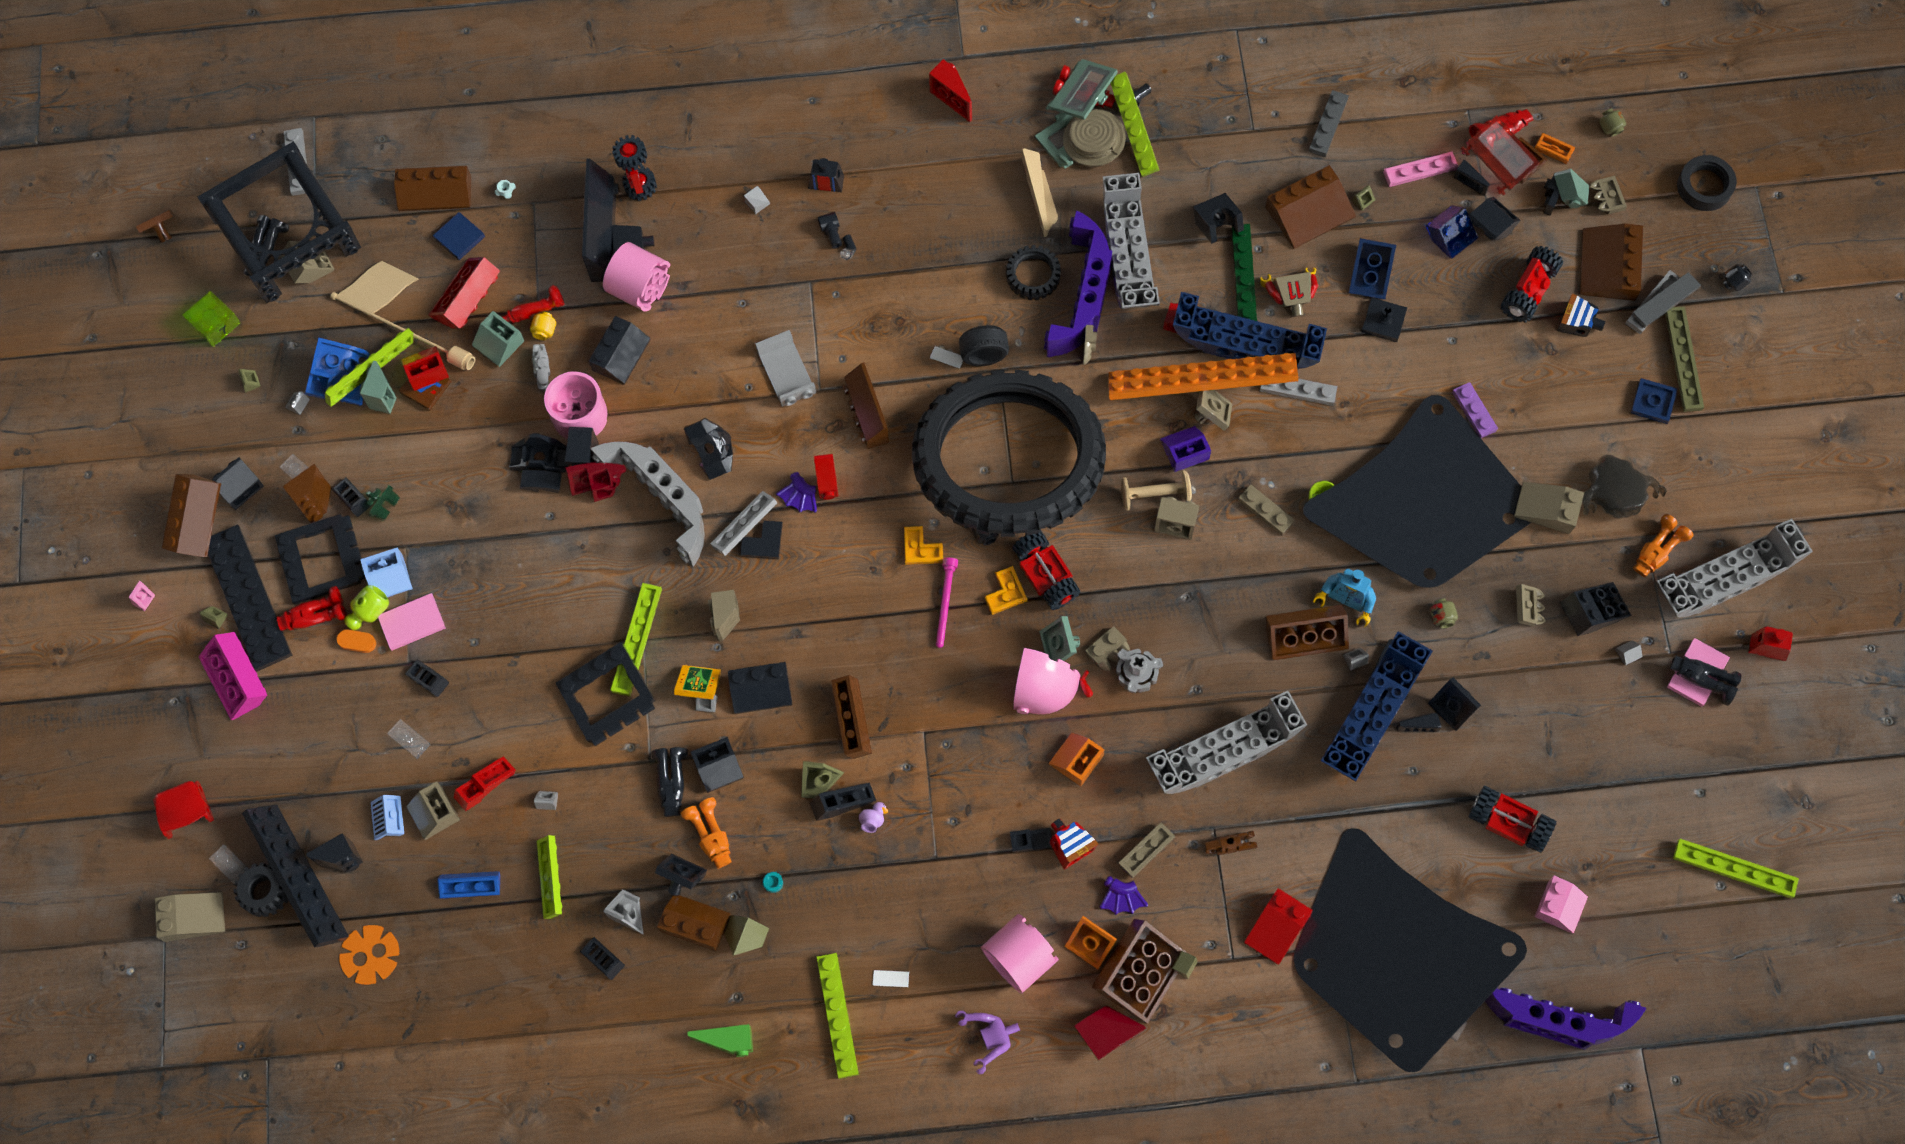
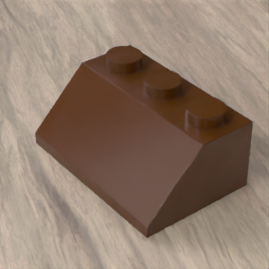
[282,464,332,523]
[657,895,731,951]

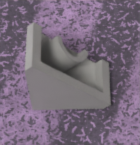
[604,889,644,935]

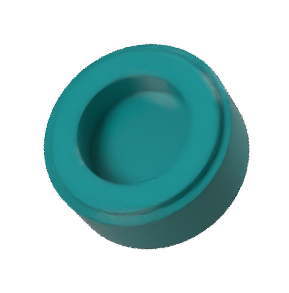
[763,872,783,893]

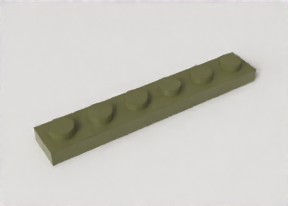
[1665,306,1704,412]

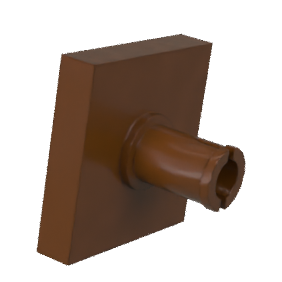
[136,209,174,243]

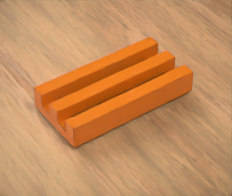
[1534,133,1575,164]

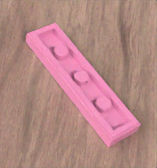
[1383,152,1458,187]

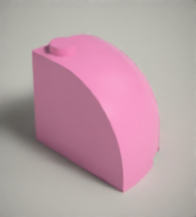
[1014,648,1080,714]

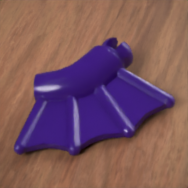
[776,472,817,513]
[1100,876,1148,915]

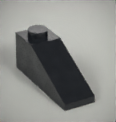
[810,782,876,821]

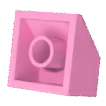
[1535,876,1587,934]

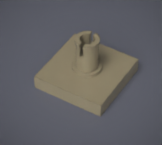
[1195,390,1232,431]

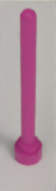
[936,557,958,648]

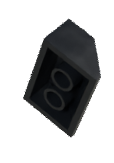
[589,316,651,385]
[728,662,793,714]

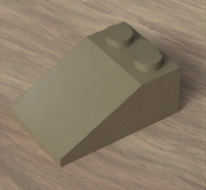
[1514,482,1584,534]
[155,892,225,942]

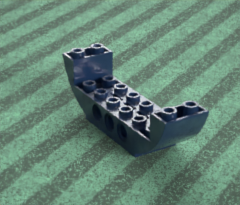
[1173,292,1327,369]
[1321,631,1433,782]

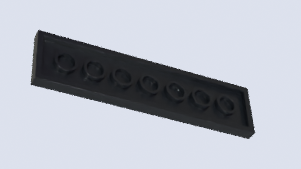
[208,524,293,672]
[242,804,349,948]

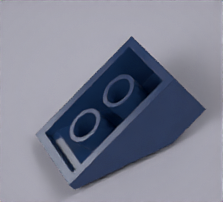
[1349,238,1397,299]

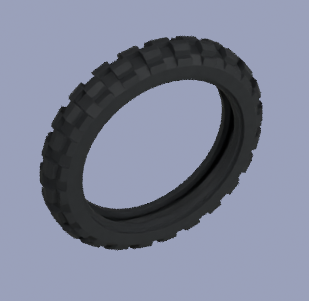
[912,370,1106,537]

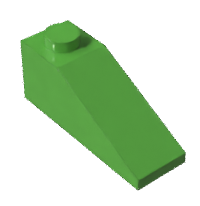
[688,1024,753,1057]

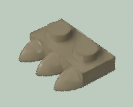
[1590,176,1627,214]
[1083,325,1097,365]
[1516,584,1546,626]
[1085,626,1130,671]

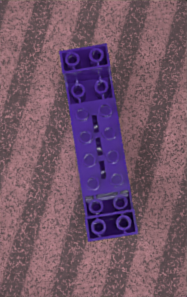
[1044,211,1113,357]
[1485,987,1646,1050]

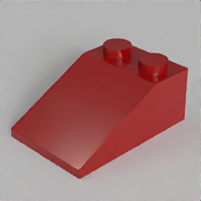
[929,59,972,122]
[1244,888,1313,966]

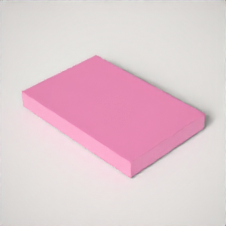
[378,593,446,651]
[1667,638,1730,707]

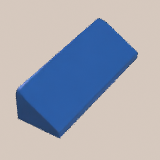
[438,871,500,898]

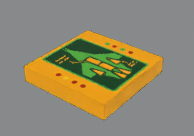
[674,665,721,700]

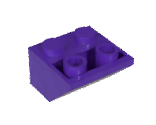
[1160,426,1211,472]

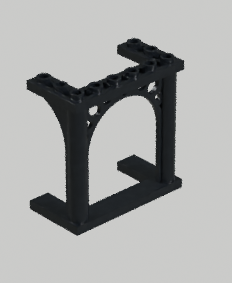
[197,141,361,303]

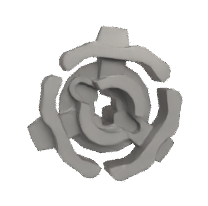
[1116,649,1163,693]

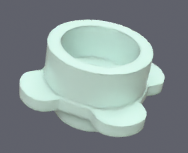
[495,180,516,199]

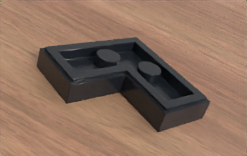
[741,520,783,559]

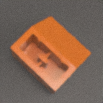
[1049,733,1105,787]

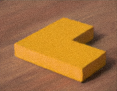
[904,526,943,565]
[985,566,1027,615]

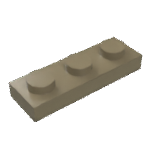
[1238,485,1295,535]
[1118,823,1175,879]

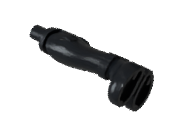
[243,215,290,276]
[1670,655,1742,706]
[651,747,688,817]

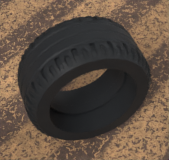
[959,325,1009,366]

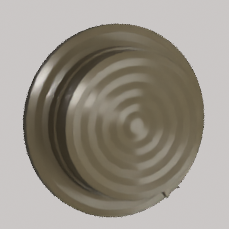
[1063,109,1126,167]

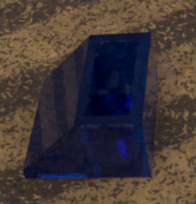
[1426,205,1478,259]

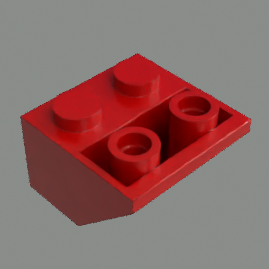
[401,346,449,391]

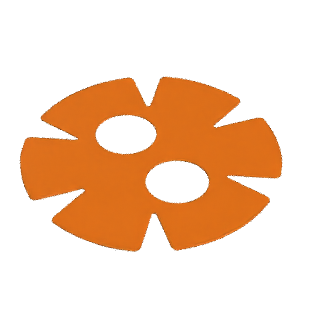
[339,925,399,985]

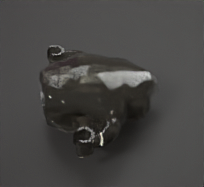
[1582,454,1667,519]

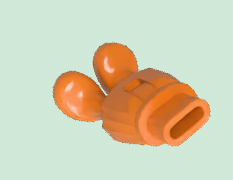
[1633,514,1693,578]
[680,797,732,869]

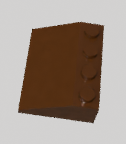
[1265,165,1356,249]
[1580,223,1643,301]
[1092,919,1187,1024]

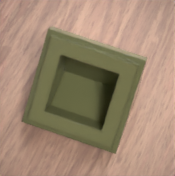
[1351,185,1375,210]
[238,369,261,393]
[200,606,228,629]
[1172,951,1198,979]

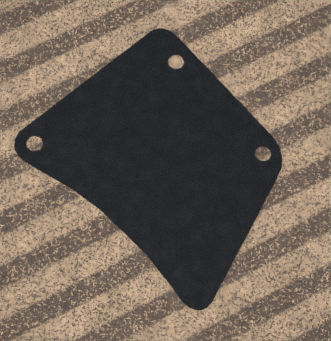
[1303,395,1532,588]
[1294,828,1527,1072]

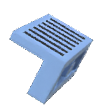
[371,795,404,840]

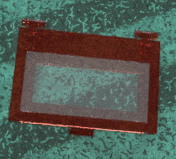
[1460,115,1540,196]

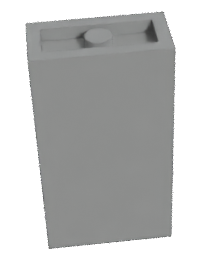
[755,330,816,407]

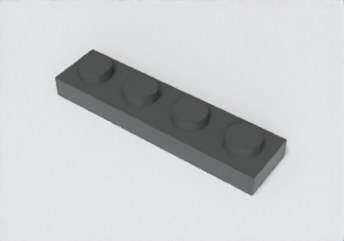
[1309,90,1349,157]

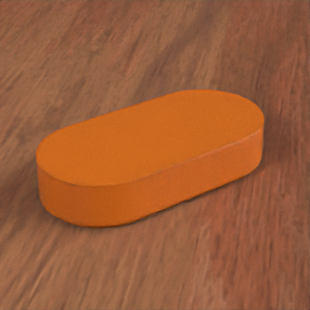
[337,629,376,653]

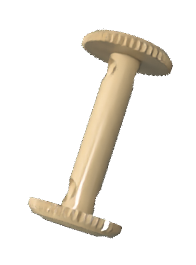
[1121,470,1192,511]

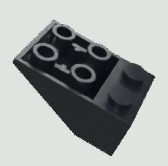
[1560,582,1632,636]

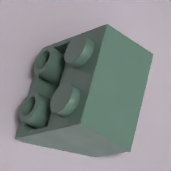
[472,311,524,367]
[360,361,397,414]

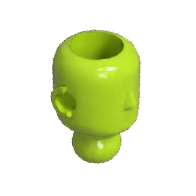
[344,585,389,630]

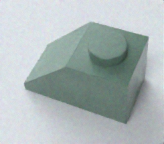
[1554,169,1589,209]

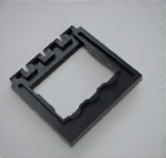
[275,514,366,605]
[556,642,655,746]

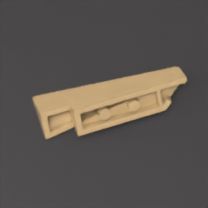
[1022,148,1058,237]

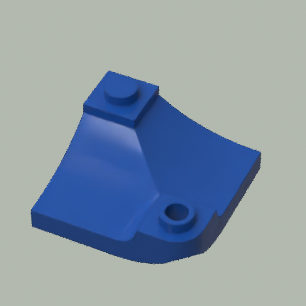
[305,338,370,406]

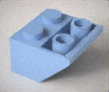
[360,547,413,597]

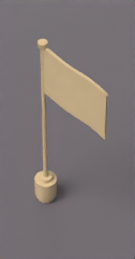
[330,261,475,370]

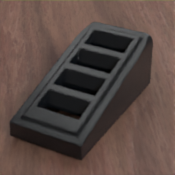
[1454,160,1490,196]
[332,477,371,517]
[405,659,449,697]
[1396,713,1441,732]
[580,937,625,980]

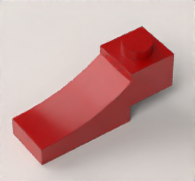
[453,756,516,811]

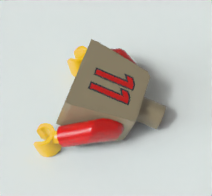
[1260,268,1318,317]

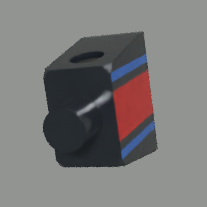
[808,158,844,193]

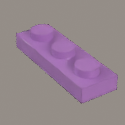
[1452,382,1498,438]

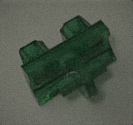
[366,485,400,521]

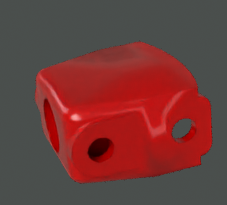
[153,781,214,839]

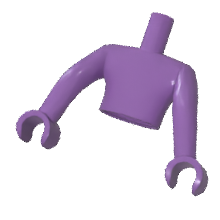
[955,1011,1020,1074]

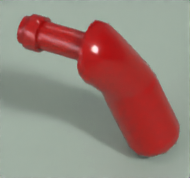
[1079,670,1093,698]

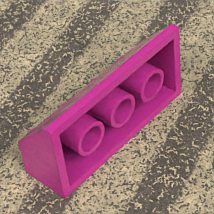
[199,632,267,720]

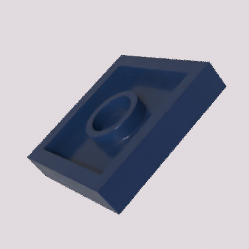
[433,212,485,260]
[1630,378,1677,424]

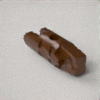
[1205,831,1258,855]

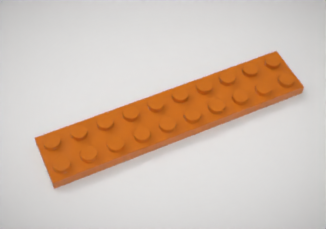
[1108,353,1299,400]

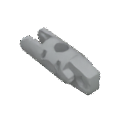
[532,344,550,392]

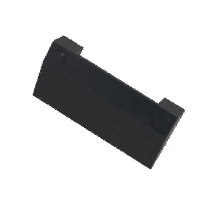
[582,158,619,282]

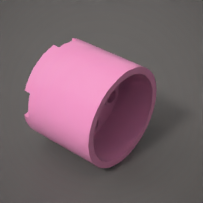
[603,242,670,311]
[544,372,607,439]
[981,914,1059,994]

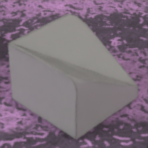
[744,186,770,214]

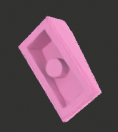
[129,581,155,611]

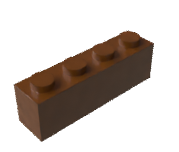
[831,675,872,759]

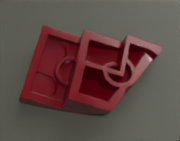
[566,463,626,502]
[1074,1006,1146,1061]

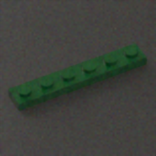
[1231,224,1257,321]

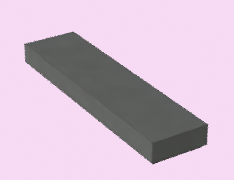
[1632,272,1701,328]

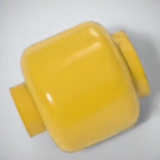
[530,312,556,341]

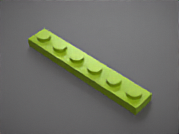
[1110,72,1160,177]
[325,328,413,407]
[611,583,662,697]
[1673,839,1799,899]
[817,953,859,1079]

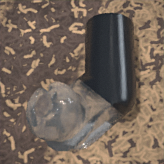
[840,235,857,260]

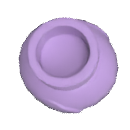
[859,802,888,833]

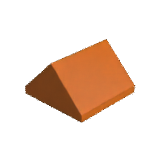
[1064,916,1117,969]

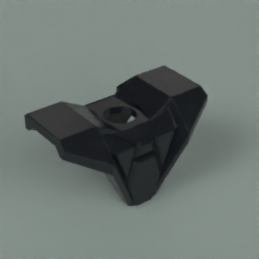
[684,418,733,480]
[509,433,569,473]

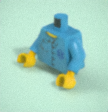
[1313,569,1376,627]

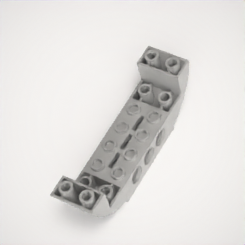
[1103,173,1160,309]
[591,442,705,566]
[1656,519,1813,618]
[1146,691,1307,794]

